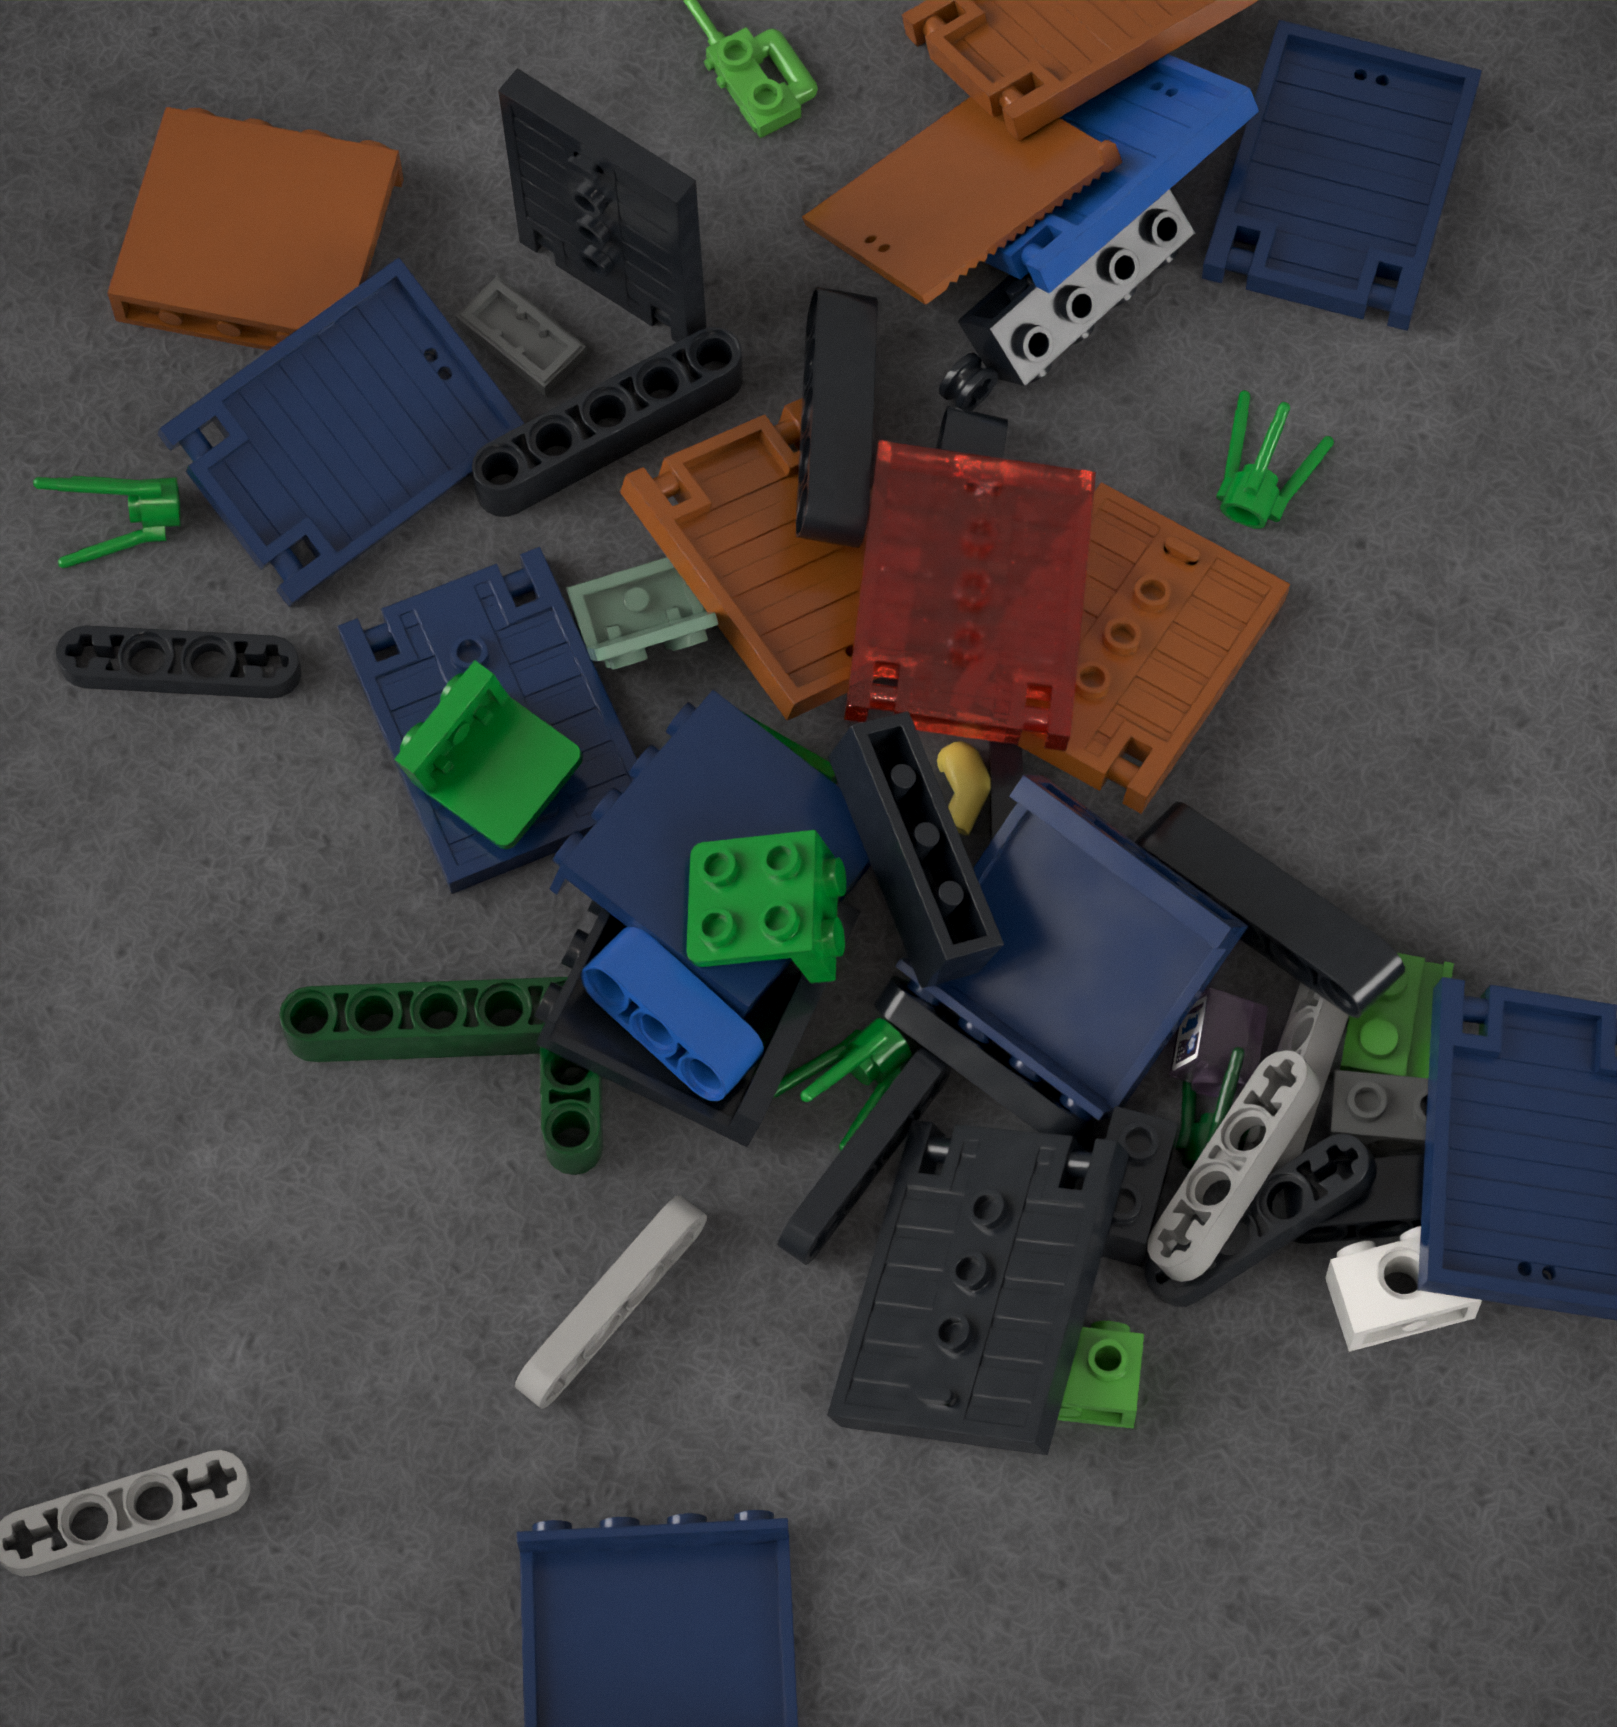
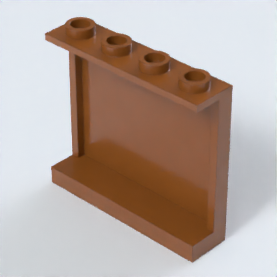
[107,107,404,350]

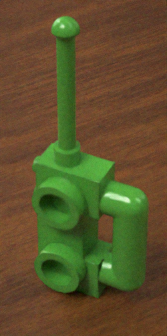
[683,0,818,138]

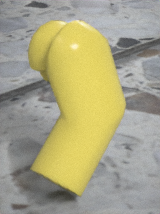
[937,741,991,836]

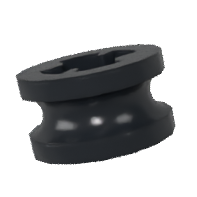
[939,352,999,411]

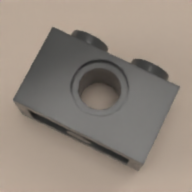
[1326,1070,1428,1160]

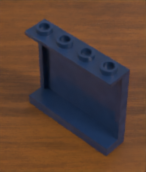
[549,690,872,1019]
[895,775,1248,1121]
[517,1510,798,1727]

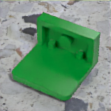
[394,660,583,849]
[686,830,846,983]

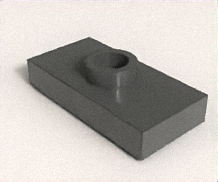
[455,276,587,397]

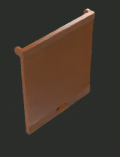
[802,97,1123,305]

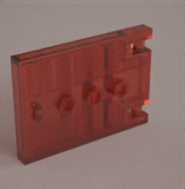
[844,440,1096,752]

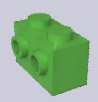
[1057,1321,1144,1429]

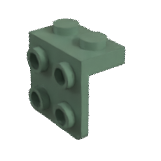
[566,557,719,669]

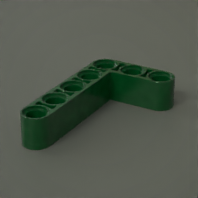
[279,977,603,1175]

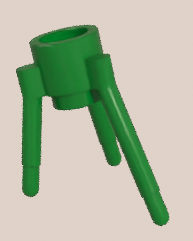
[1216,390,1334,529]
[33,476,181,569]
[773,1018,911,1151]

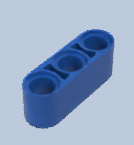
[581,926,764,1101]

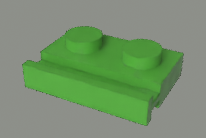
[1340,953,1454,1078]

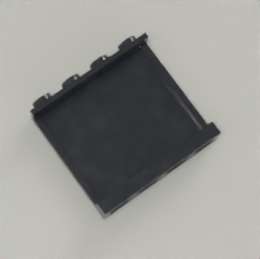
[534,900,861,1147]

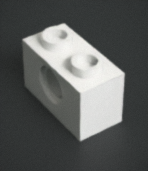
[1325,1226,1482,1352]

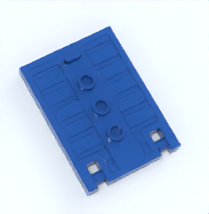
[983,54,1259,293]

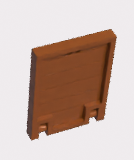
[901,0,1259,141]
[620,398,919,721]
[949,482,1291,814]

